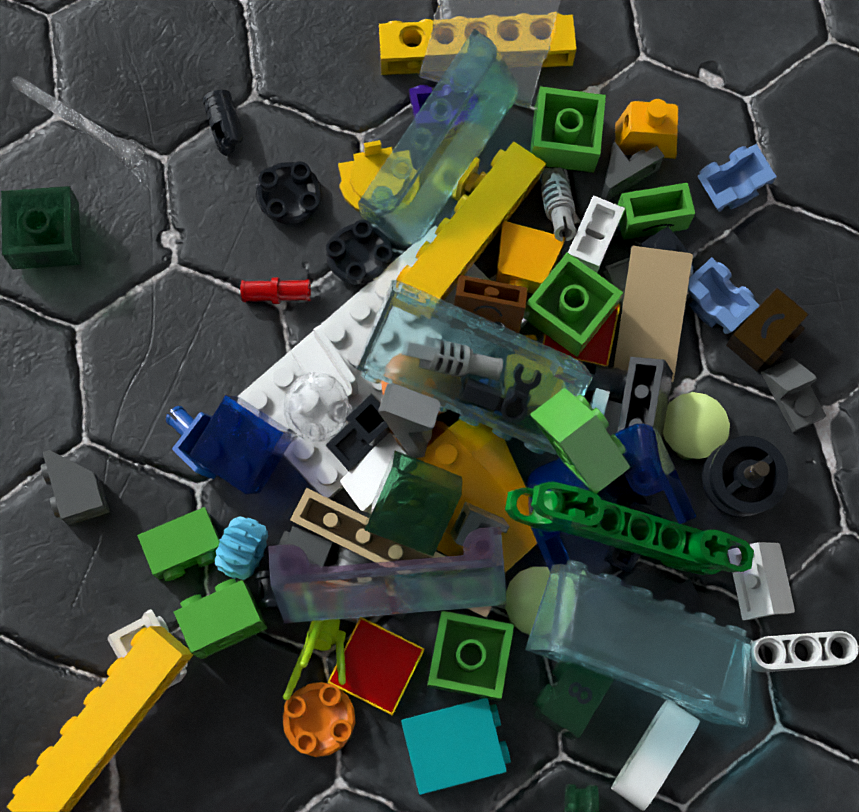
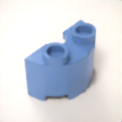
[698,144,777,212]
[687,257,760,334]

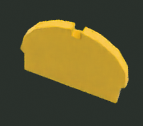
[338,140,417,216]

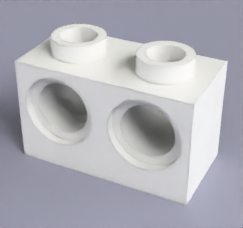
[568,195,625,273]

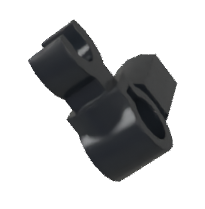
[459,363,542,423]

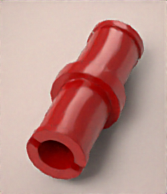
[240,277,311,304]

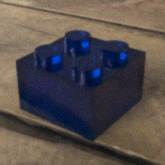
[189,395,296,494]

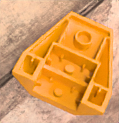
[376,406,547,581]

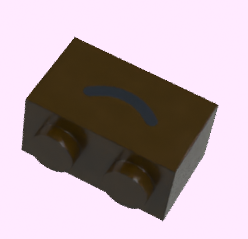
[726,288,809,372]

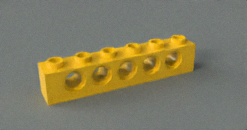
[379,13,576,75]

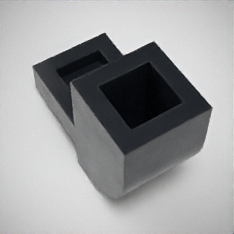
[326,393,394,471]

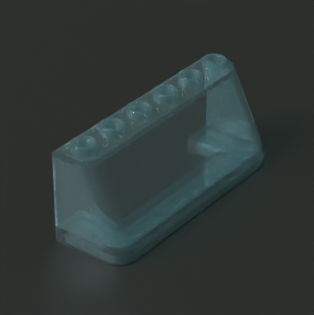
[358,29,519,246]
[356,280,593,455]
[525,560,752,728]

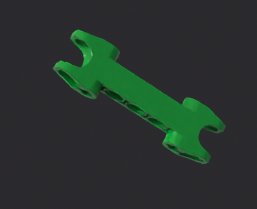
[505,482,754,575]

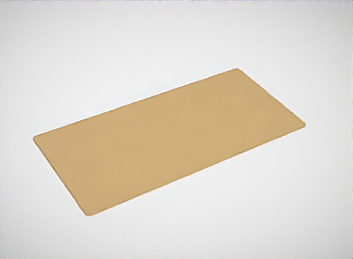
[614,246,693,382]

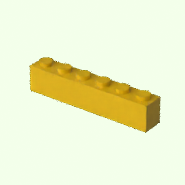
[396,141,546,320]
[6,626,193,812]

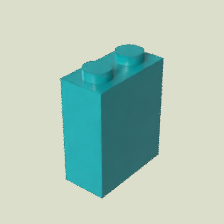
[401,698,511,795]

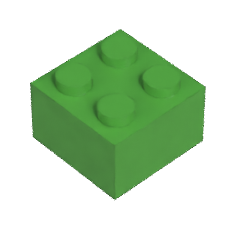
[530,86,606,173]
[523,252,623,357]
[530,388,630,494]
[173,579,268,659]
[427,611,514,701]

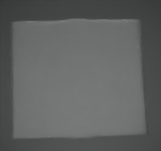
[419,0,561,109]

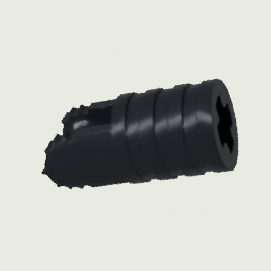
[202,89,244,156]
[565,360,628,401]

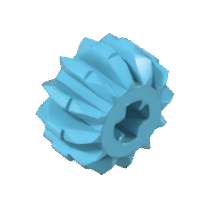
[215,516,268,580]

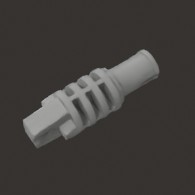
[541,168,576,241]
[402,336,503,381]

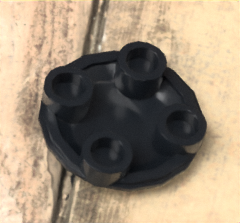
[256,161,322,224]
[326,220,393,285]

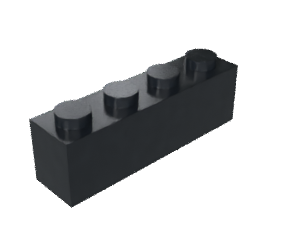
[607,357,673,506]

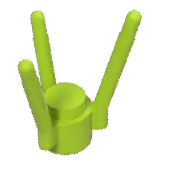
[283,612,346,700]

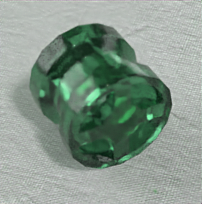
[564,784,599,812]

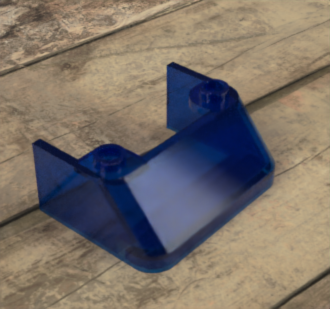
[527,423,697,578]

